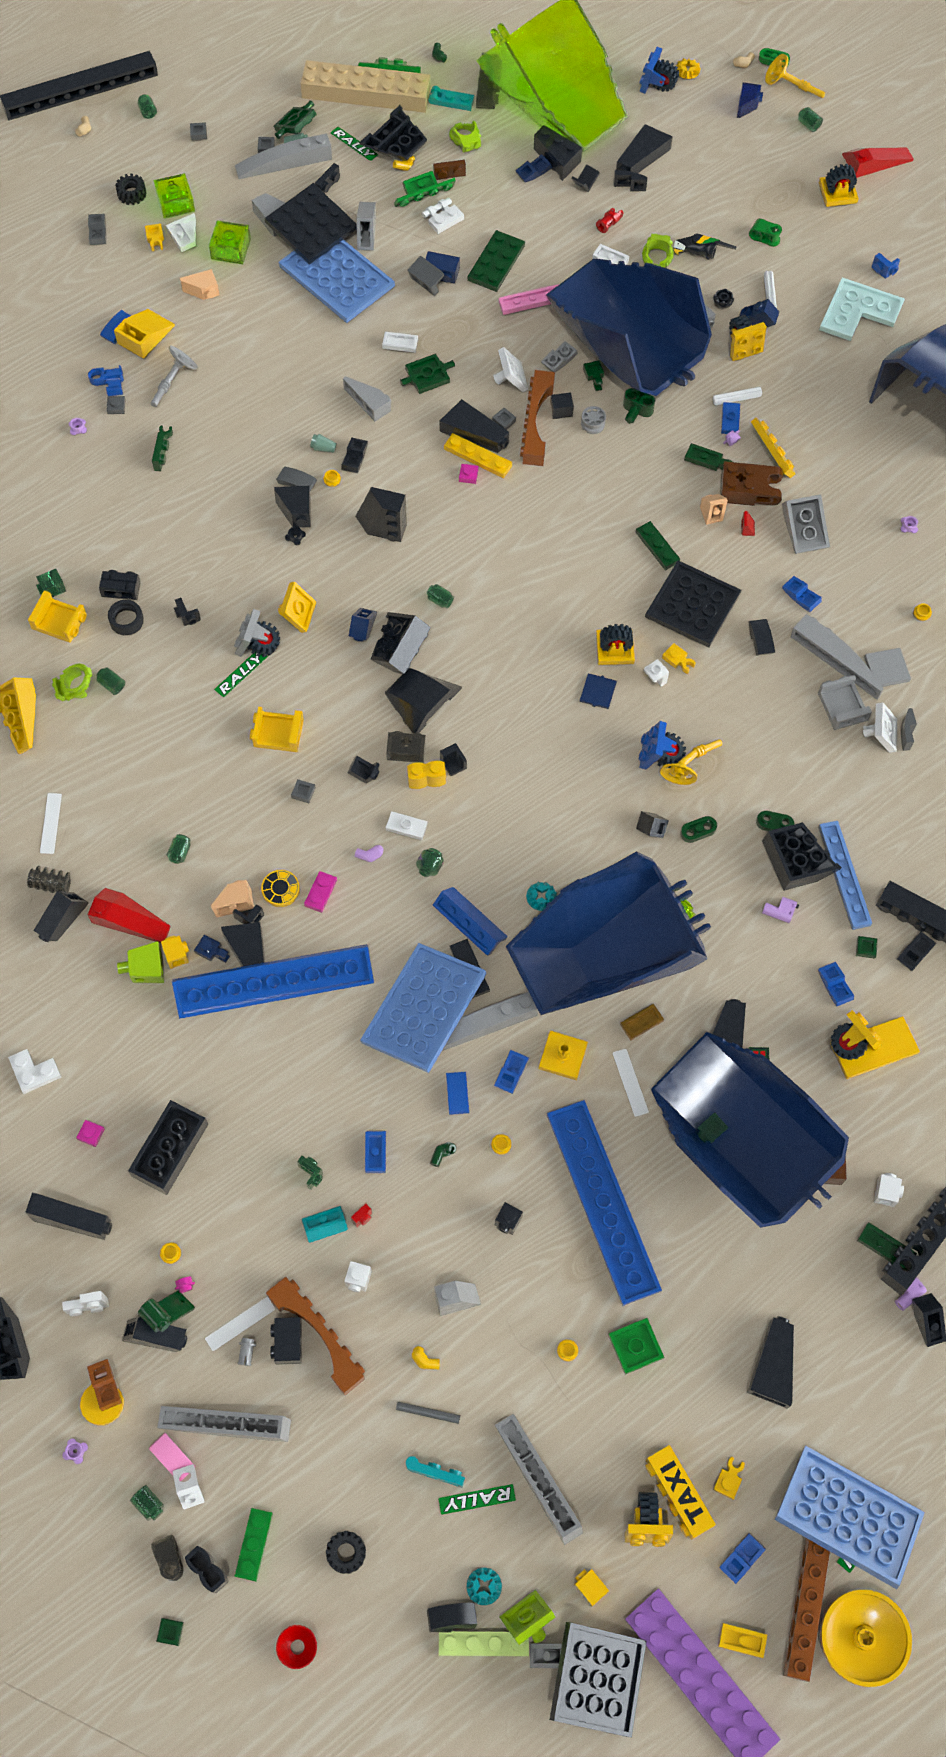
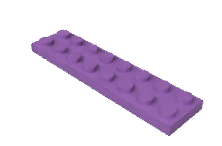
[625,1588,781,1757]

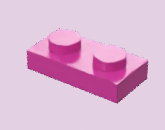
[304,871,337,913]

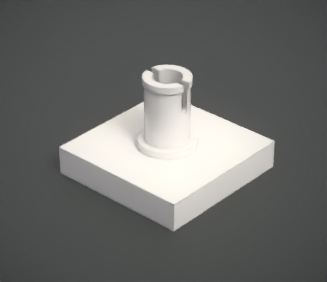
[493,347,528,392]
[863,702,897,753]

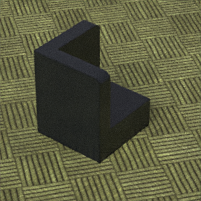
[551,392,574,419]
[440,743,467,776]
[636,811,669,838]
[233,904,264,924]

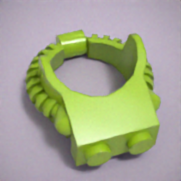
[449,121,481,153]
[642,233,674,268]
[52,663,92,701]

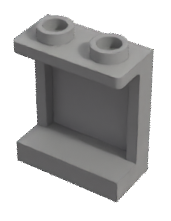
[818,675,872,730]

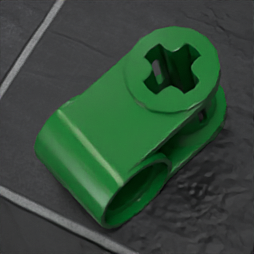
[749,218,782,247]

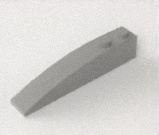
[235,133,332,179]
[791,614,883,700]
[442,992,538,1051]
[157,1406,291,1442]
[495,1414,583,1545]

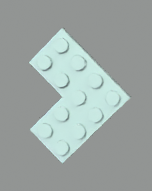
[819,277,905,341]

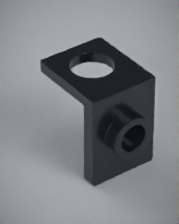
[571,164,600,192]

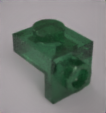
[696,1112,728,1144]
[297,1155,323,1190]

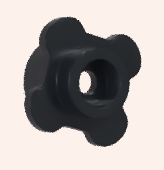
[285,527,306,545]

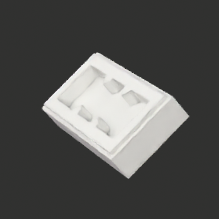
[382,331,418,353]
[386,811,428,840]

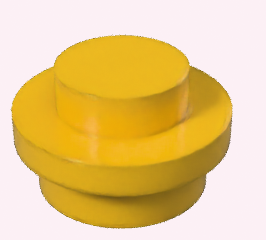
[323,470,341,487]
[913,603,932,621]
[491,1134,511,1155]
[160,1243,181,1264]
[557,1339,578,1361]

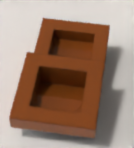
[87,1359,122,1411]

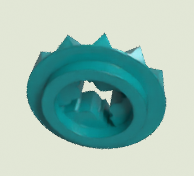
[526,881,557,911]
[466,1568,502,1605]

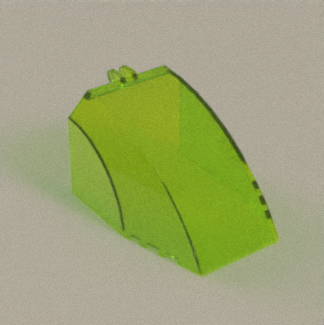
[476,0,628,152]

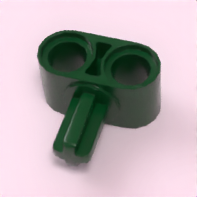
[623,388,655,424]

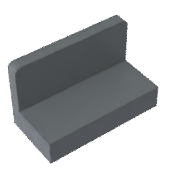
[407,256,444,296]

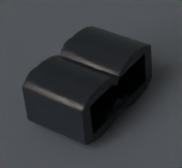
[185,1546,228,1593]

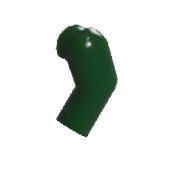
[432,42,447,63]
[430,1142,457,1167]

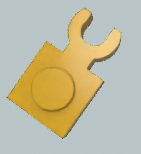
[145,223,164,251]
[662,643,696,674]
[713,1457,745,1500]

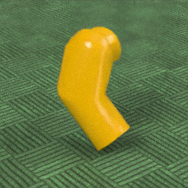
[393,155,415,171]
[411,1346,440,1370]

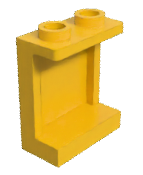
[28,591,87,643]
[250,706,304,752]

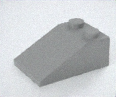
[782,494,830,554]

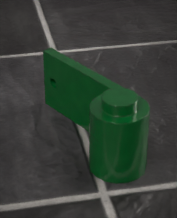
[137,1290,195,1332]

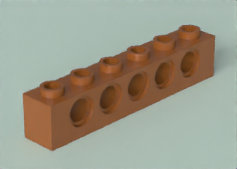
[783,1537,830,1682]

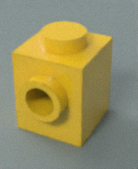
[161,935,189,969]

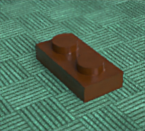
[433,159,466,180]

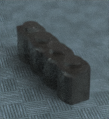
[476,52,503,109]

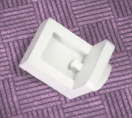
[644,659,669,686]

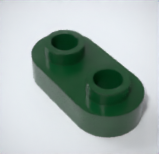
[756,811,795,831]
[680,816,717,843]

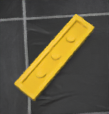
[751,418,796,478]
[444,433,512,479]

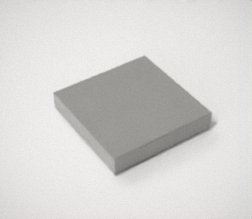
[864,648,911,687]

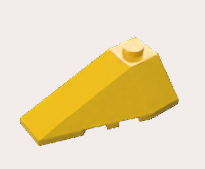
[0,677,36,754]

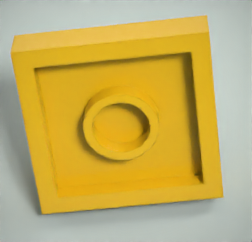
[278,582,316,633]
[539,1031,588,1081]

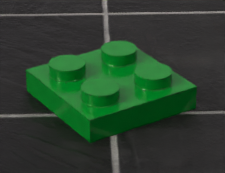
[608,1318,665,1375]

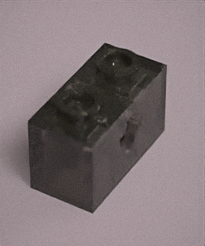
[386,731,426,763]

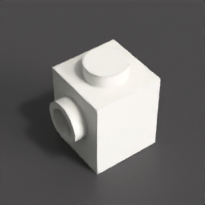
[874,1173,904,1207]
[344,1261,372,1292]

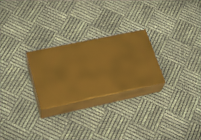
[620,1003,664,1041]

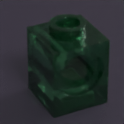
[36,569,66,597]

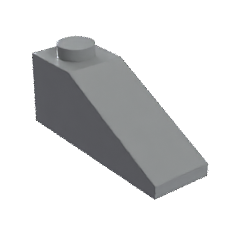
[343,376,391,422]

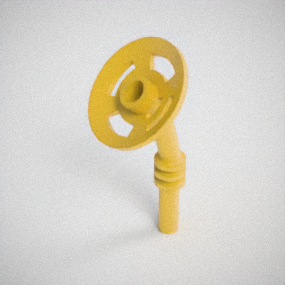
[765,54,826,98]
[660,739,722,785]

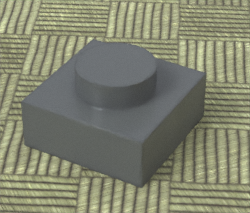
[190,122,207,140]
[257,137,275,153]
[107,396,126,414]
[492,408,516,429]
[291,779,316,804]

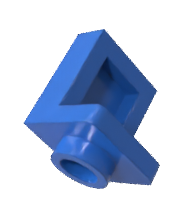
[872,253,900,279]

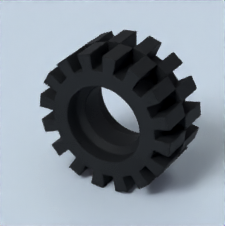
[115,173,147,205]
[326,1531,366,1574]

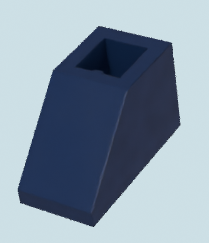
[740,299,780,328]

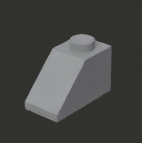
[530,1644,562,1668]

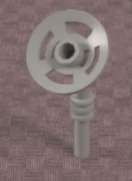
[150,345,198,407]

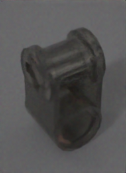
[151,1534,184,1581]

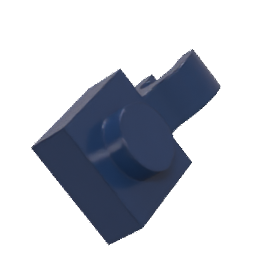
[194,935,230,963]

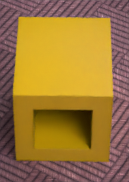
[574,1569,609,1607]

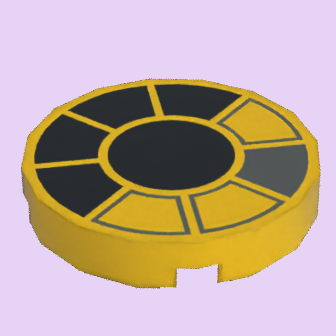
[261,870,300,907]

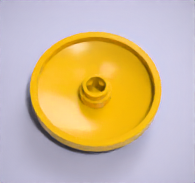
[820,1590,912,1687]

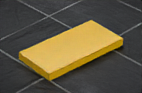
[830,1016,920,1080]

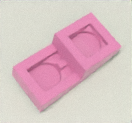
[149,1433,196,1481]

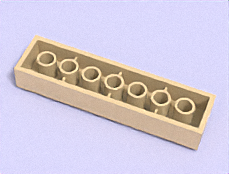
[300,60,431,113]

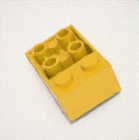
[114,309,175,359]

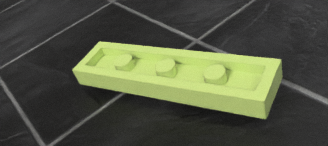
[439,1631,529,1656]

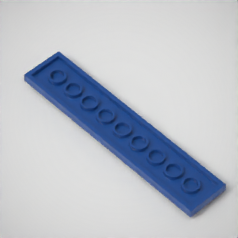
[172,944,374,1019]
[547,1100,662,1306]

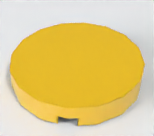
[80,1384,124,1426]

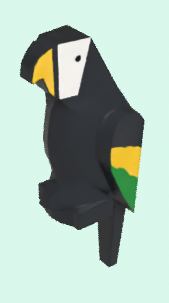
[673,233,737,260]

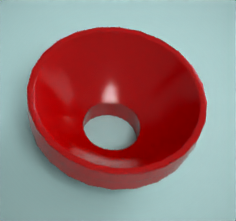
[276,1625,317,1669]

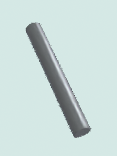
[396,1402,461,1424]

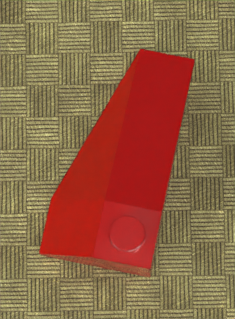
[842,147,914,178]
[87,888,171,943]

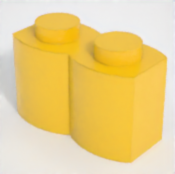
[407,761,446,789]

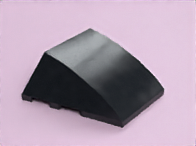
[359,105,427,161]
[385,668,462,738]
[0,1297,30,1380]

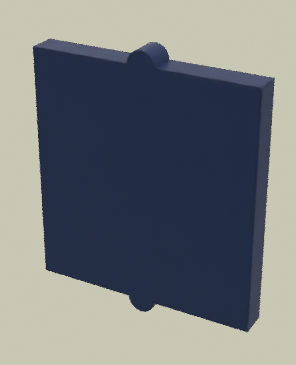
[580,673,617,709]

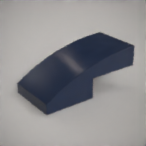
[515,154,552,183]

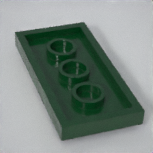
[467,230,525,292]

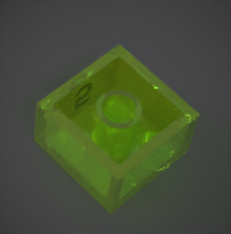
[153,173,195,218]
[209,220,251,265]

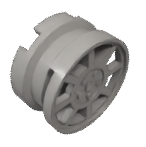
[581,406,606,434]

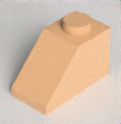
[180,269,219,300]
[700,494,728,525]
[211,880,254,918]

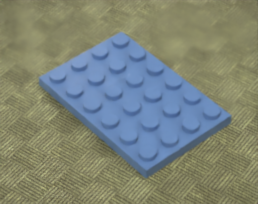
[279,240,395,323]
[360,943,487,1073]
[774,1446,925,1589]

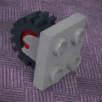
[234,609,280,657]

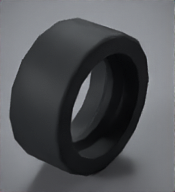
[108,599,144,636]

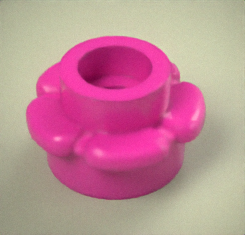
[175,1276,195,1293]

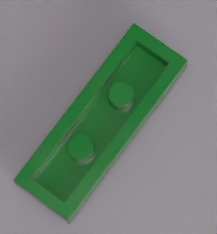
[234,1508,273,1582]

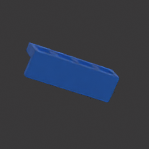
[433,887,508,956]

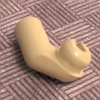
[733,52,755,68]
[75,116,91,137]

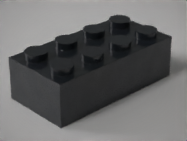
[128,1100,209,1195]

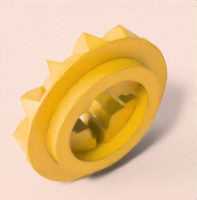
[676,58,701,79]

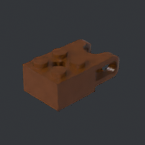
[720,461,783,506]

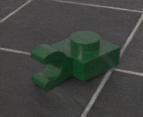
[583,360,604,391]

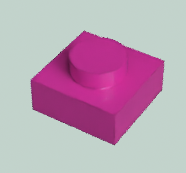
[459,464,479,484]
[76,1120,105,1147]

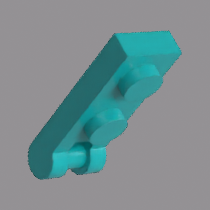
[428,86,474,111]
[406,1456,465,1488]

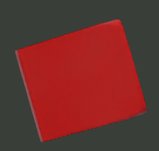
[741,511,755,536]

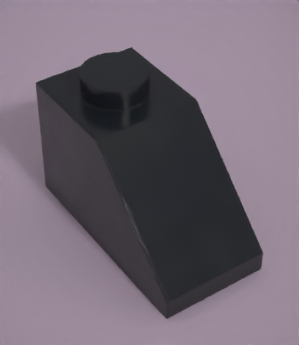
[912,1293,946,1347]

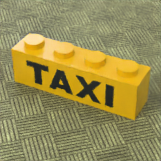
[645,1445,716,1540]

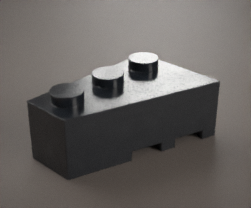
[533,125,582,181]

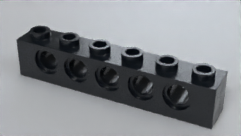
[881,1187,946,1295]

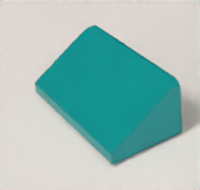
[302,1206,348,1243]

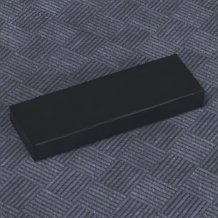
[450,939,490,999]

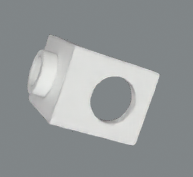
[173,1464,205,1509]

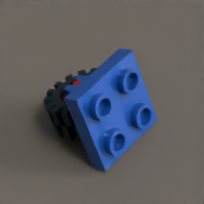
[639,46,679,94]
[639,721,686,770]

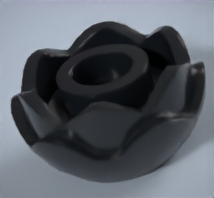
[713,289,734,308]

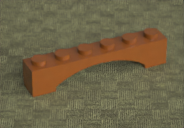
[520,370,555,466]
[266,1277,365,1396]

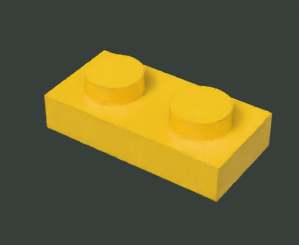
[718,1623,767,1658]

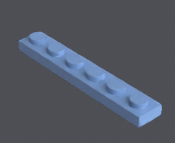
[819,821,872,930]

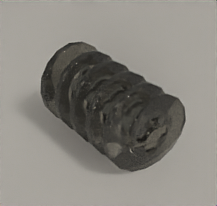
[27,865,71,893]

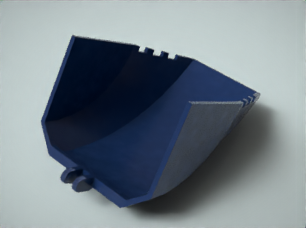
[546,258,712,396]
[869,324,946,404]
[651,1032,849,1228]

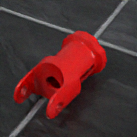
[596,208,623,233]

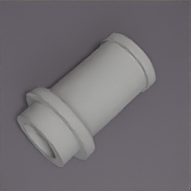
[238,1338,256,1366]

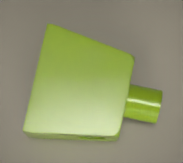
[117,942,164,983]

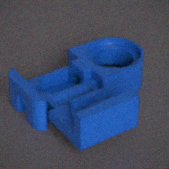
[88,365,124,396]

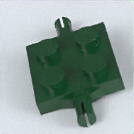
[273,100,317,139]
[400,353,455,394]

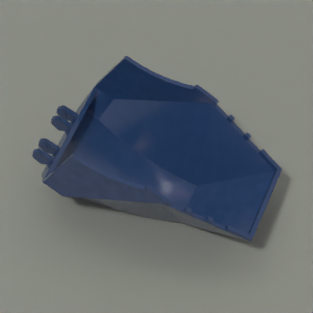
[506,851,711,1015]

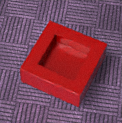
[351,1203,372,1228]

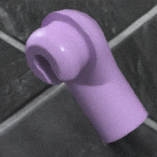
[355,845,383,862]

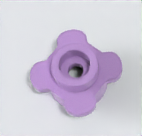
[69,418,87,435]
[723,430,741,446]
[900,516,918,533]
[62,1439,88,1464]

